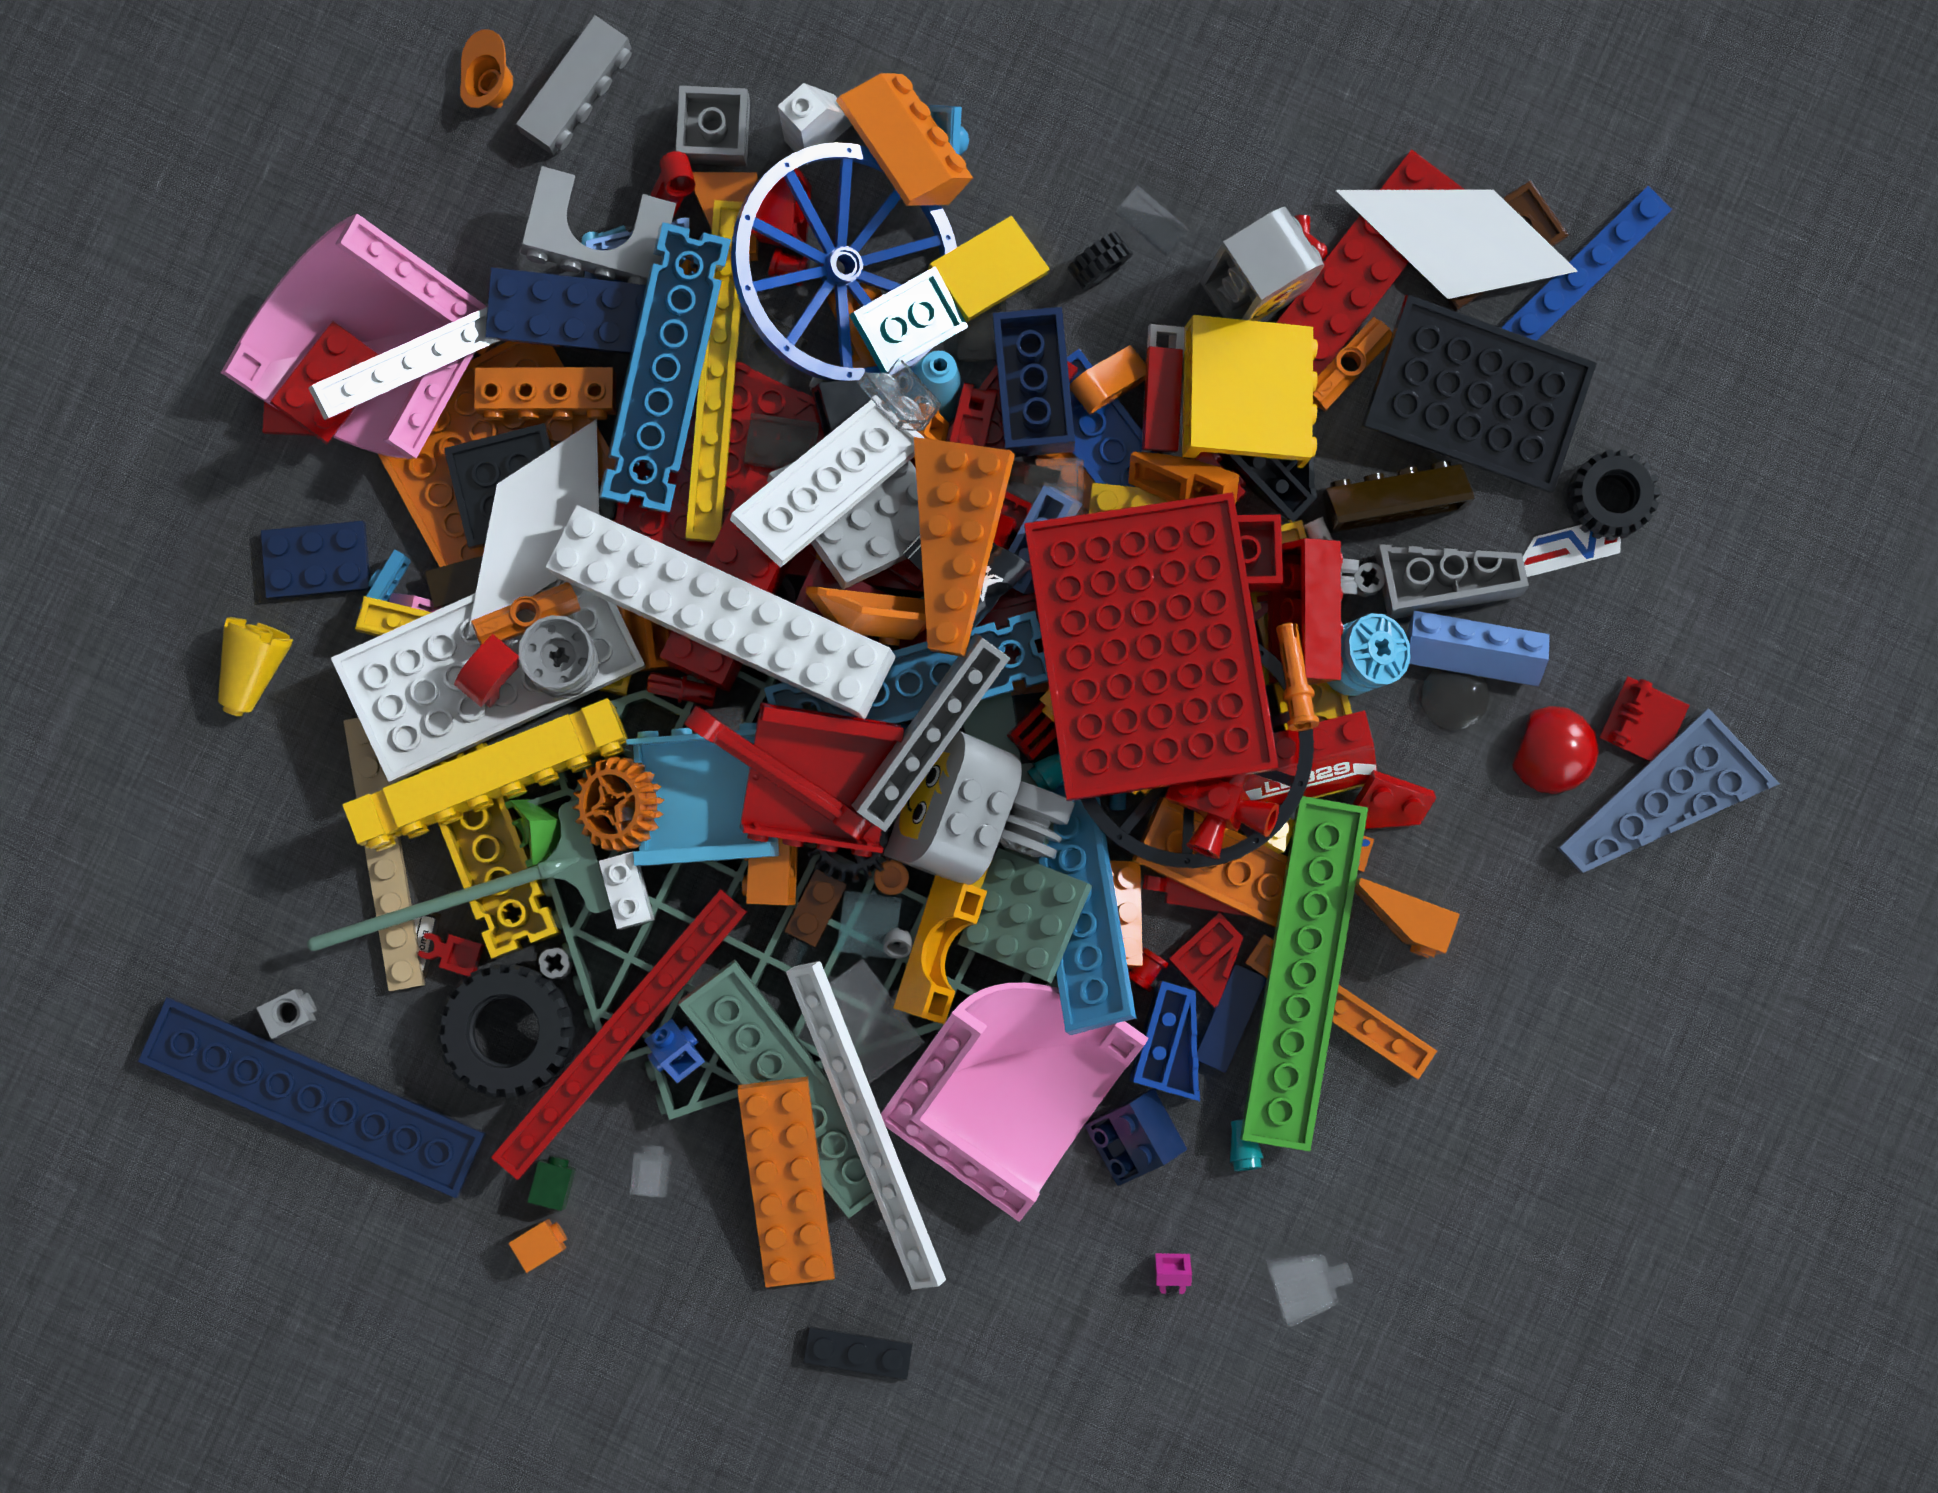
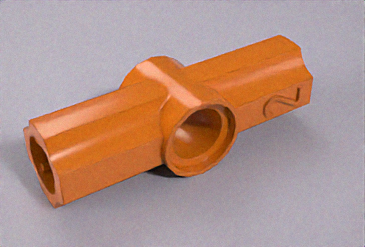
[1313,317,1392,412]
[471,582,581,645]

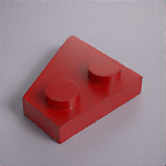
[1352,770,1436,829]

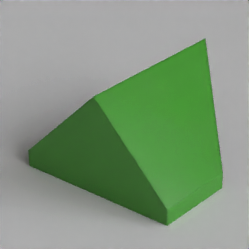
[505,799,561,868]

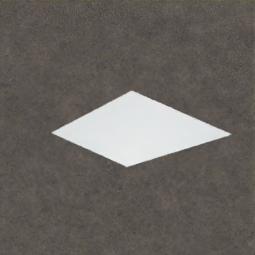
[1336,190,1578,299]
[467,419,599,639]

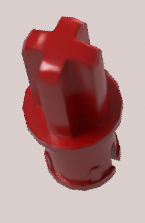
[647,672,717,707]

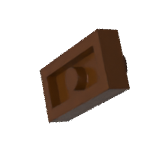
[785,869,847,947]

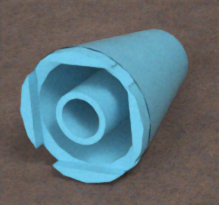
[897,351,964,422]

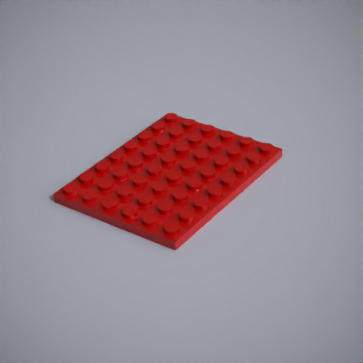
[1024,492,1279,801]

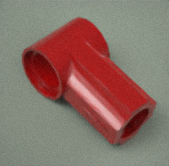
[650,151,696,217]

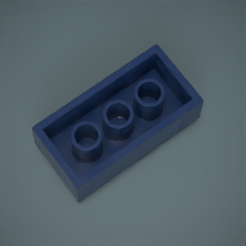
[993,307,1075,457]

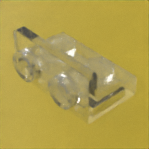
[858,359,941,431]

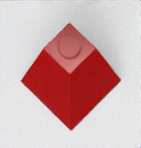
[751,168,812,249]

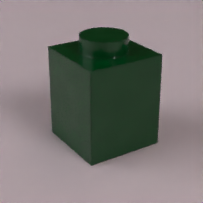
[528,1155,576,1211]

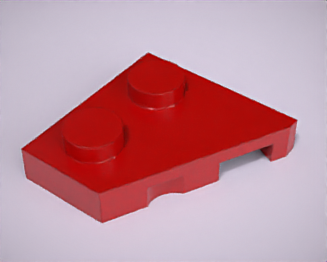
[1169,912,1244,1009]

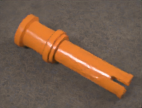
[1276,623,1319,731]

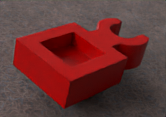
[418,933,485,977]

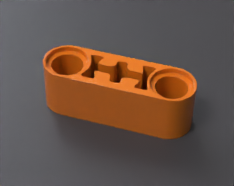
[1070,345,1146,414]

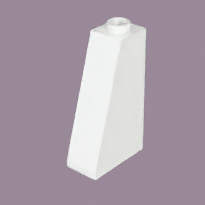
[778,83,852,165]

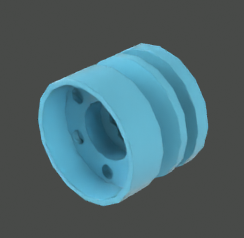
[1327,613,1411,696]

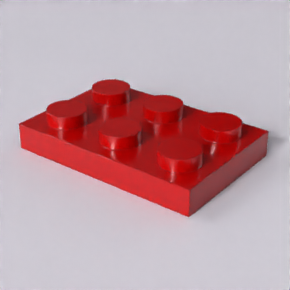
[270,321,379,445]

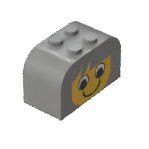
[1200,207,1325,322]
[883,731,1022,885]

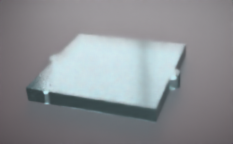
[836,891,902,959]

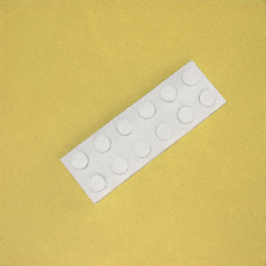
[730,395,924,568]

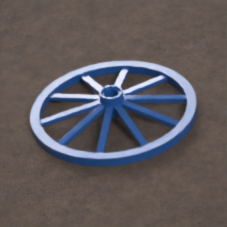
[731,143,957,382]

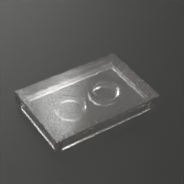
[829,959,925,1084]

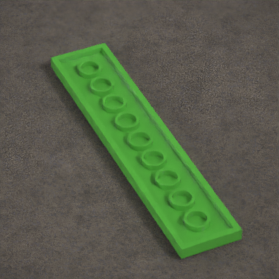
[1240,796,1368,1151]

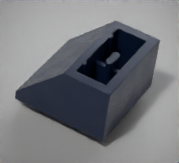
[1084,1088,1187,1186]

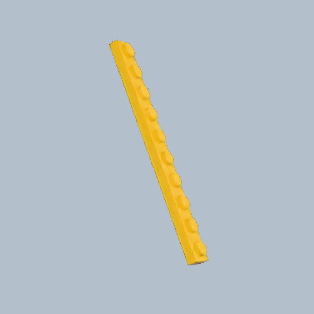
[686,200,743,543]

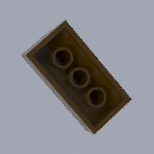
[1323,461,1475,533]

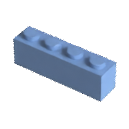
[1406,610,1550,687]

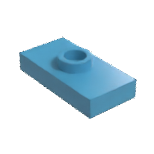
[359,549,411,609]

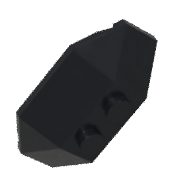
[1218,453,1317,523]

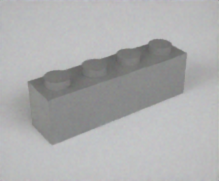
[516,15,632,156]

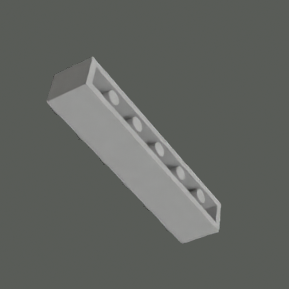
[852,633,1010,832]

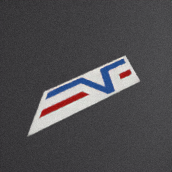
[1523,525,1621,577]

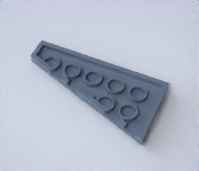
[1557,708,1780,873]

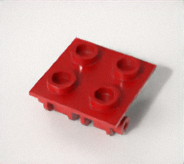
[1599,676,1690,761]

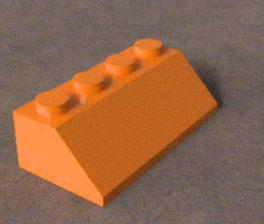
[836,73,973,206]

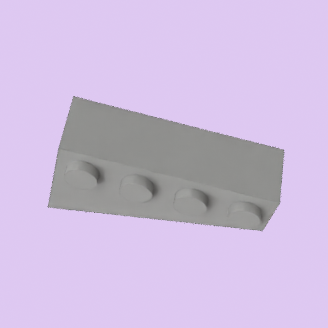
[1375,544,1529,619]

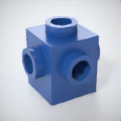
[645,1019,705,1083]

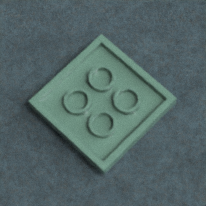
[958,848,1092,983]

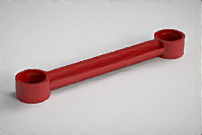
[684,706,873,841]

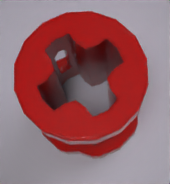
[768,247,810,287]
[1128,947,1169,993]

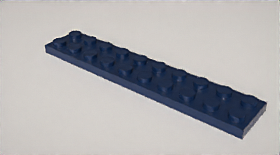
[138,997,486,1198]

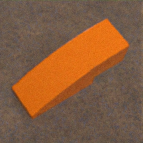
[1128,451,1239,504]

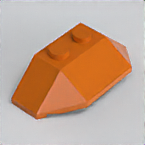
[806,586,926,646]

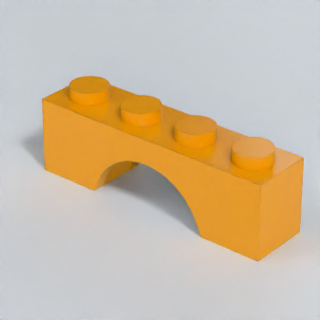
[893,875,987,1024]

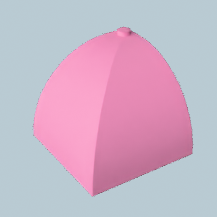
[221,214,487,459]
[881,982,1149,1222]

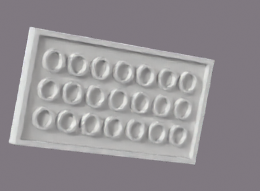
[331,579,645,784]

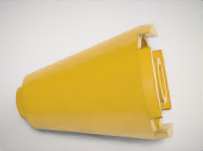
[218,617,293,716]

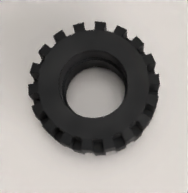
[1566,450,1660,540]

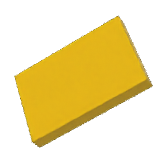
[928,216,1050,323]

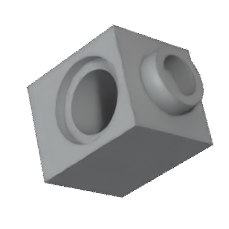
[257,989,317,1039]

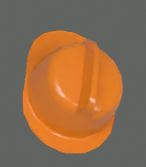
[460,29,513,109]

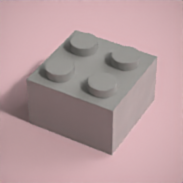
[676,86,750,167]

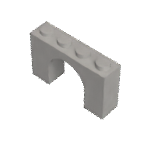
[520,166,676,285]

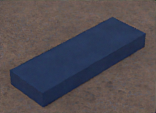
[1197,964,1267,1073]

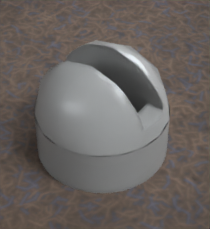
[883,928,912,959]

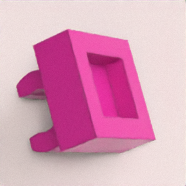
[1155,1253,1192,1294]

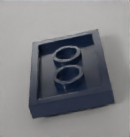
[261,521,371,600]

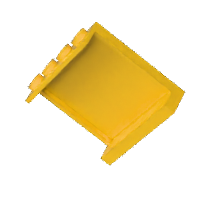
[1182,315,1318,468]

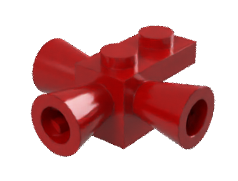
[1165,774,1279,859]

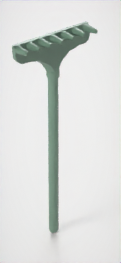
[307,799,611,951]

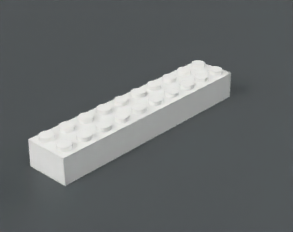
[546,505,896,720]

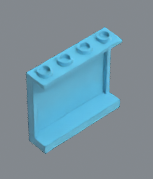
[626,723,779,866]

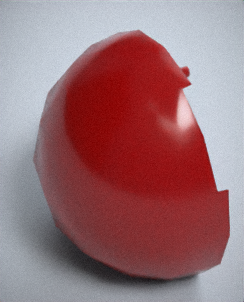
[1512,706,1599,794]

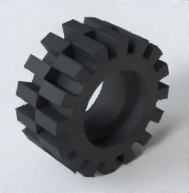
[1068,231,1133,291]

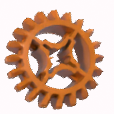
[572,757,665,852]

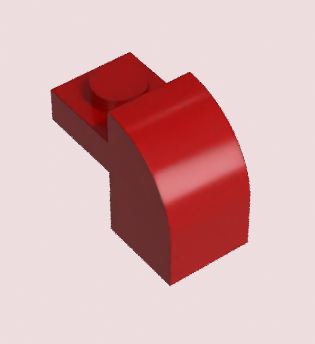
[454,634,519,708]

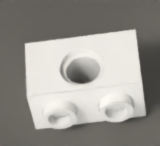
[599,852,655,930]

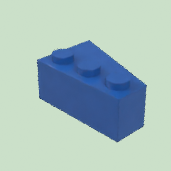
[1129,981,1200,1102]

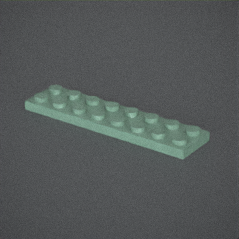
[678,959,876,1219]

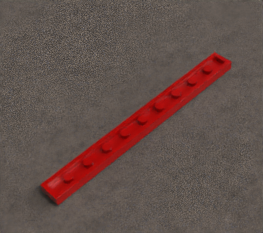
[491,889,748,1180]

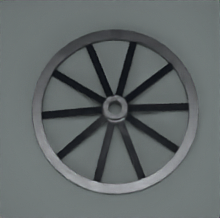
[1080,644,1314,869]

